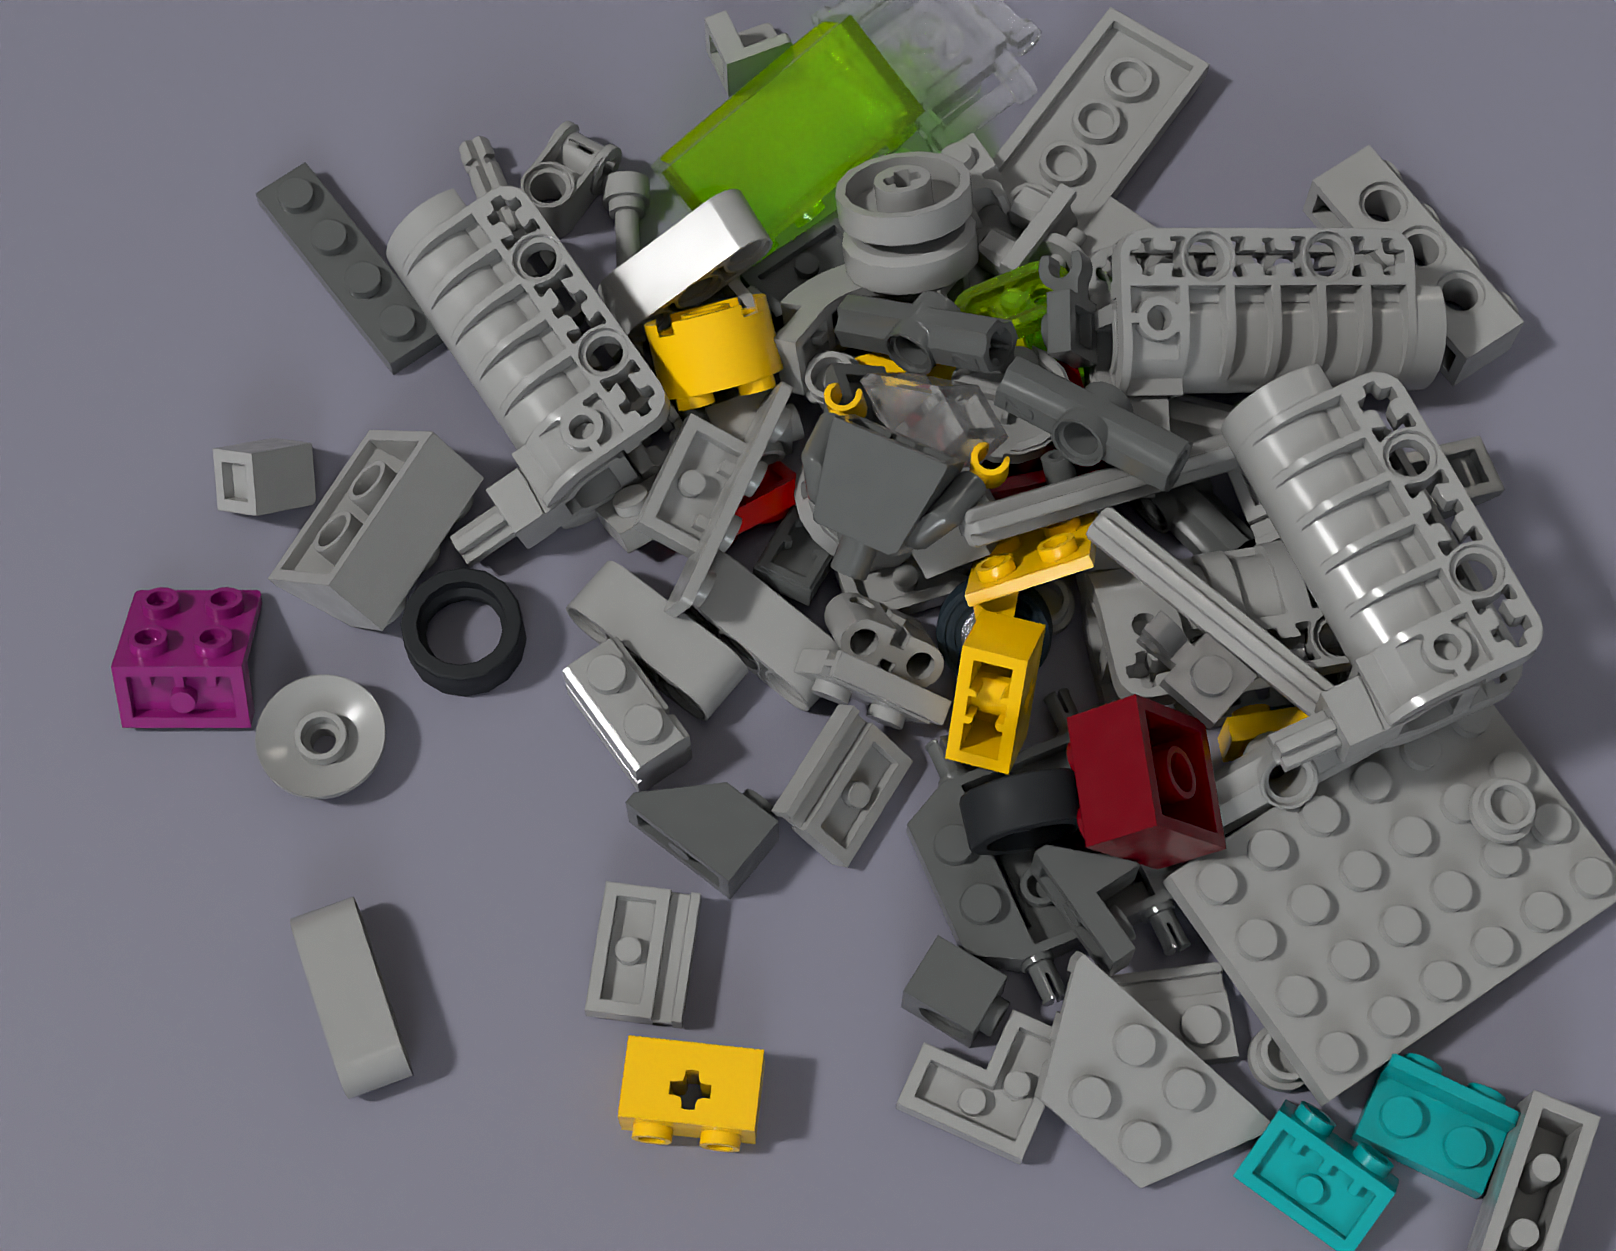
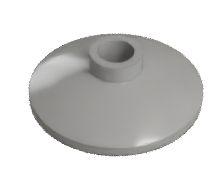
[255,674,386,799]

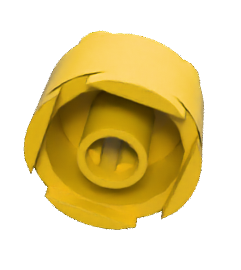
[644,293,784,411]

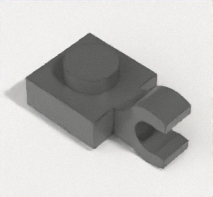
[1038,250,1098,369]

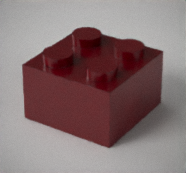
[1066,694,1227,870]

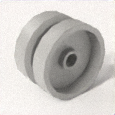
[835,151,979,295]

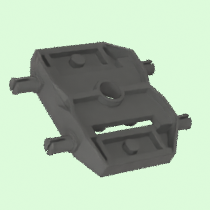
[906,688,1195,1006]

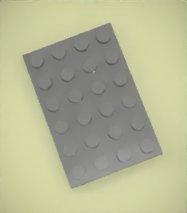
[1162,705,1616,1107]

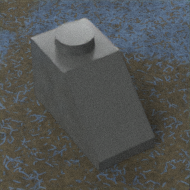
[625,782,779,899]

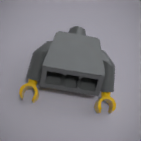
[801,383,1010,580]

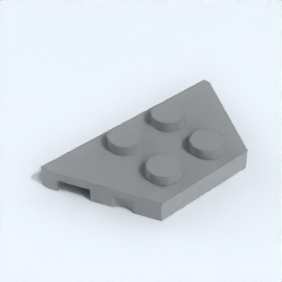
[1034,950,1271,1188]

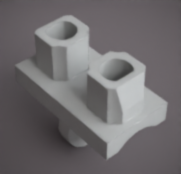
[978,183,1087,304]

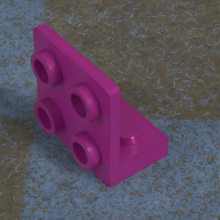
[111,587,262,728]

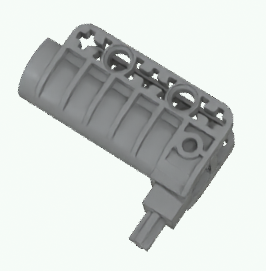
[386,185,683,568]
[1083,228,1447,499]
[1221,364,1543,772]

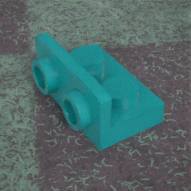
[1350,1053,1521,1199]
[1233,1099,1399,1251]

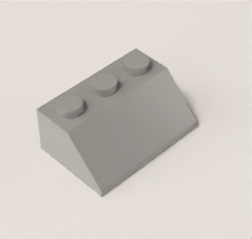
[268,430,484,631]

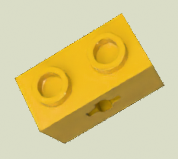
[945,609,1046,775]
[618,1035,765,1152]

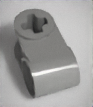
[521,120,622,239]

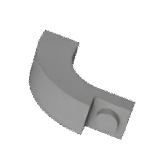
[774,264,973,395]

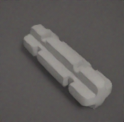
[459,136,523,233]

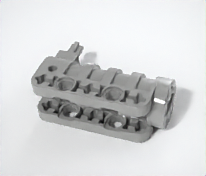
[1075,507,1352,729]

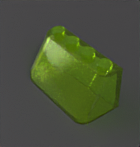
[651,14,925,266]

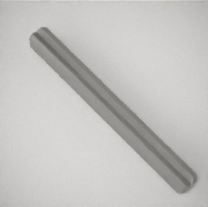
[959,434,1239,548]
[1086,507,1335,716]

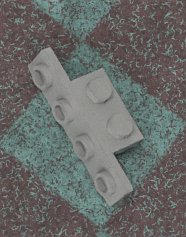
[632,381,793,618]

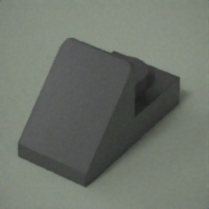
[1030,845,1140,977]

